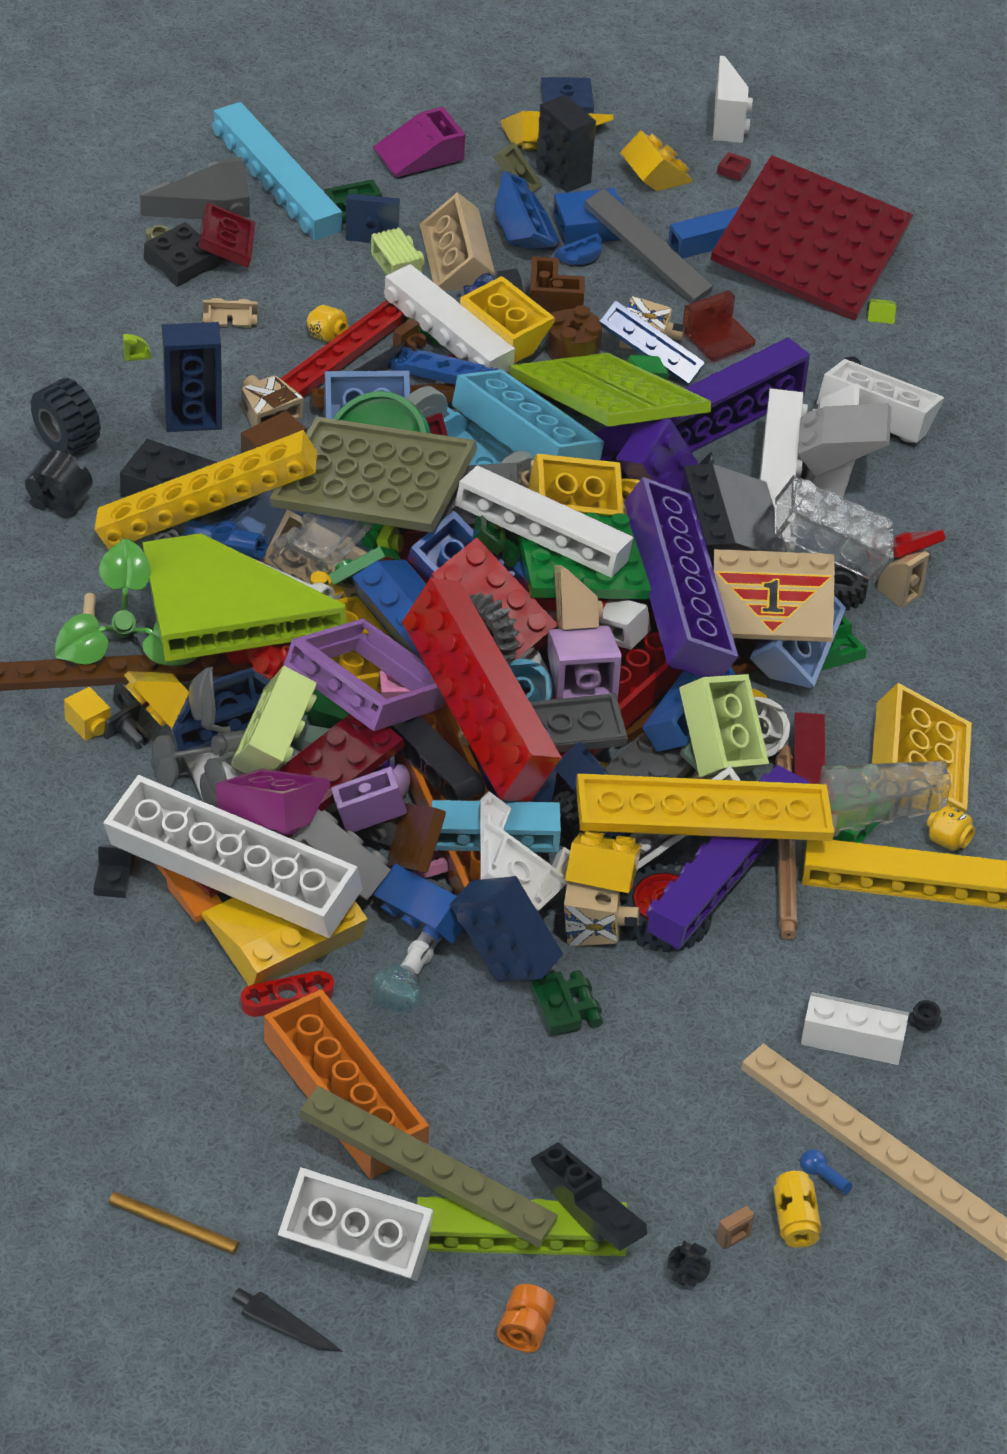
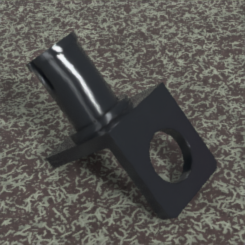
[104,682,151,750]

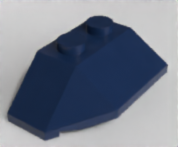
[172,668,271,752]

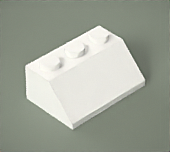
[801,992,909,1065]

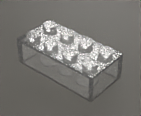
[775,475,894,582]

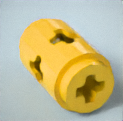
[773,1171,822,1248]

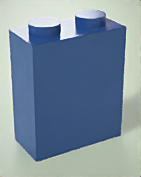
[553,188,624,245]

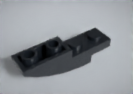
[531,1142,648,1251]

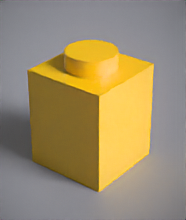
[64,687,111,741]

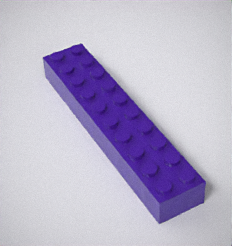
[594,337,810,479]

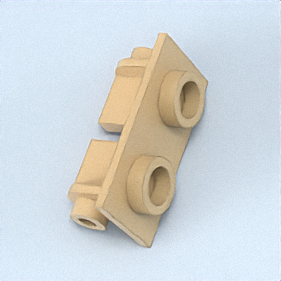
[203,298,258,328]

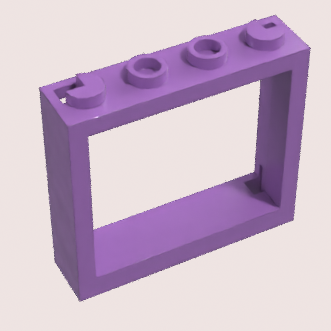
[284,619,446,731]

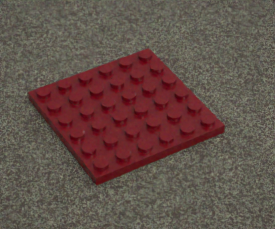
[710,155,914,321]

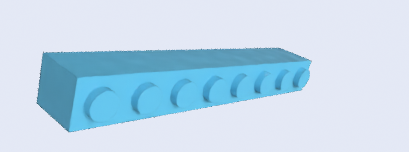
[212,102,342,241]

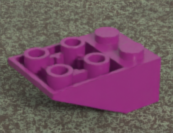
[373,107,466,178]

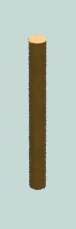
[109,1191,240,1255]

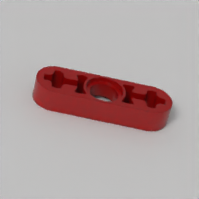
[241,971,334,1017]

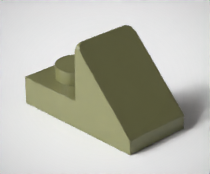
[494,142,542,192]

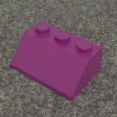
[216,769,330,835]

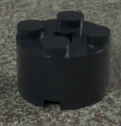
[25,450,93,519]

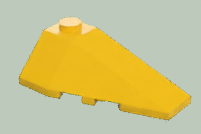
[501,111,614,151]

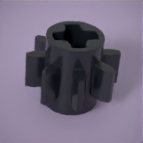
[667,1241,711,1287]

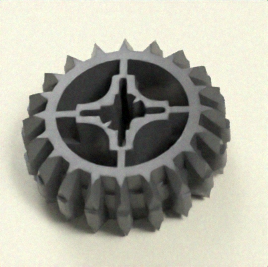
[468,592,521,665]

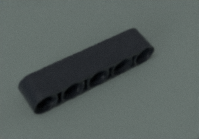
[375,695,485,801]

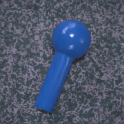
[800,1149,853,1194]

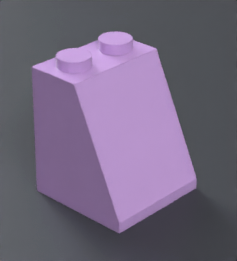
[547,626,621,700]

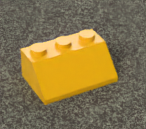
[460,276,555,364]
[528,453,624,516]

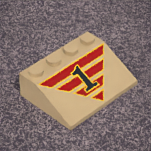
[713,549,835,642]

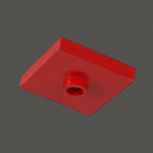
[866,530,946,560]

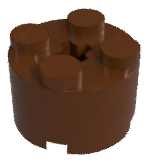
[546,305,602,360]

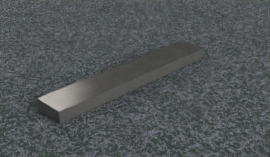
[584,188,713,305]

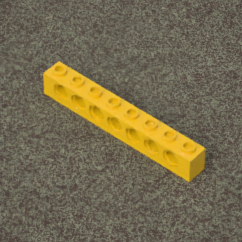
[94,430,317,550]

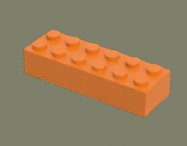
[264,989,429,1179]

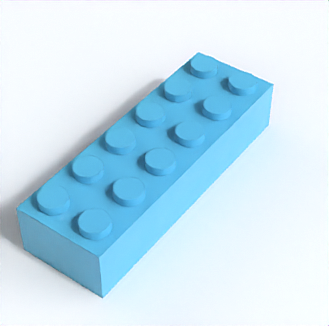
[452,369,604,460]

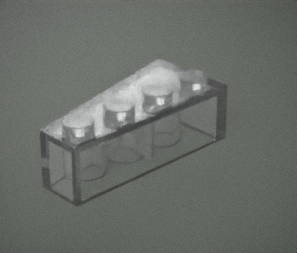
[819,761,951,836]

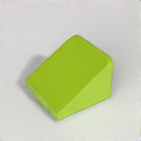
[868,298,897,324]

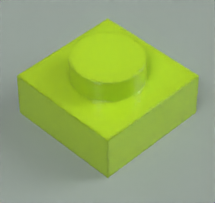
[376,525,404,555]

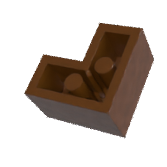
[530,257,585,314]

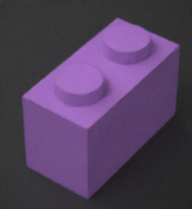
[331,766,407,832]

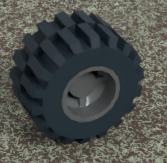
[30,377,101,455]

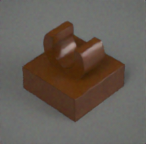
[393,318,426,352]

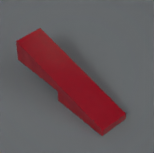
[792,712,826,784]

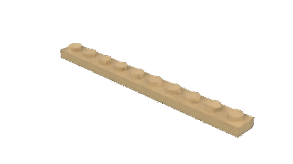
[741,1043,1007,1261]

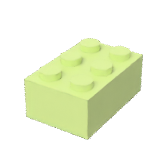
[230,665,317,773]
[679,674,769,777]

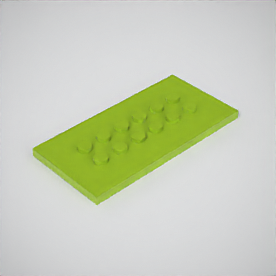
[509,352,711,427]

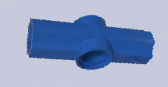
[183,520,269,560]

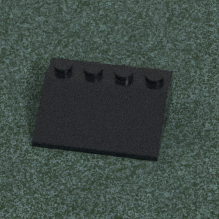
[681,464,788,567]

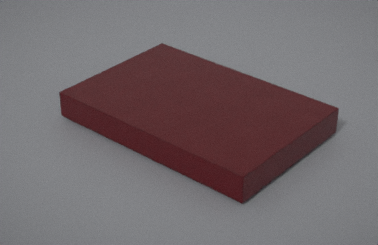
[198,203,256,268]

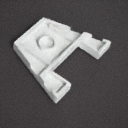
[480,792,570,911]

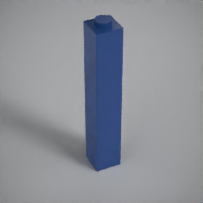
[668,206,740,259]

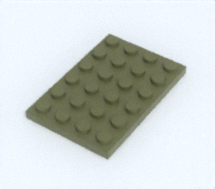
[269,417,477,533]

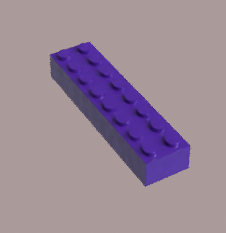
[624,477,738,677]

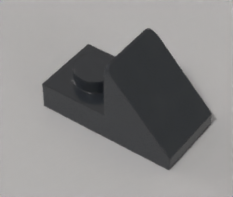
[93,845,135,898]

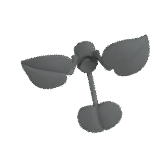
[152,667,245,808]

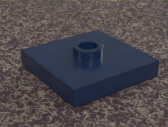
[541,77,594,114]
[346,194,400,243]

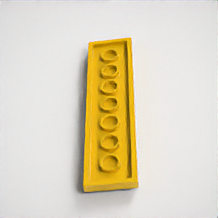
[576,774,834,841]

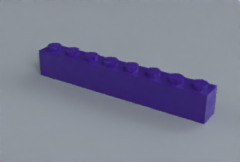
[646,764,809,949]

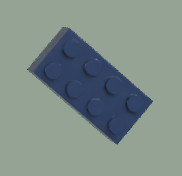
[162,322,222,432]

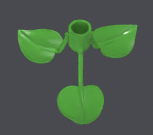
[55,539,197,666]

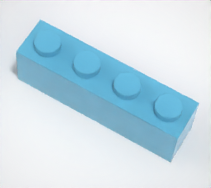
[431,800,561,853]

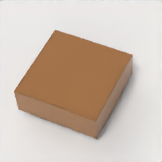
[716,1206,754,1249]

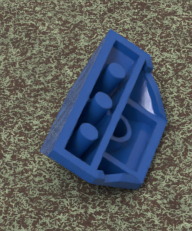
[494,171,561,249]

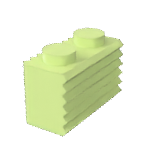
[371,227,425,275]

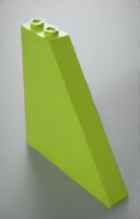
[142,533,347,662]

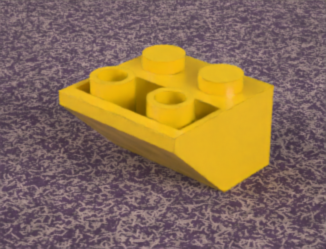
[620,130,693,191]
[124,671,189,729]
[565,831,642,893]

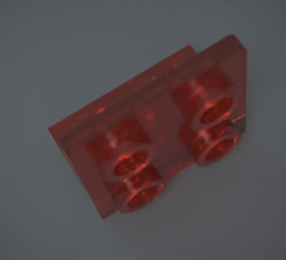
[683,290,756,361]

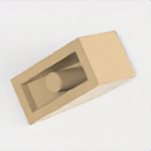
[877,551,930,608]
[554,565,603,630]

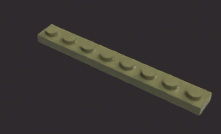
[299,1086,558,1248]

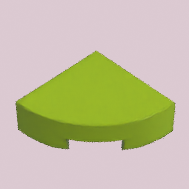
[123,334,152,361]

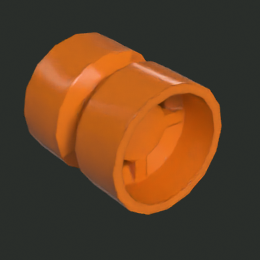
[497,1284,556,1353]

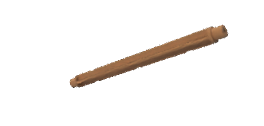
[775,745,798,940]

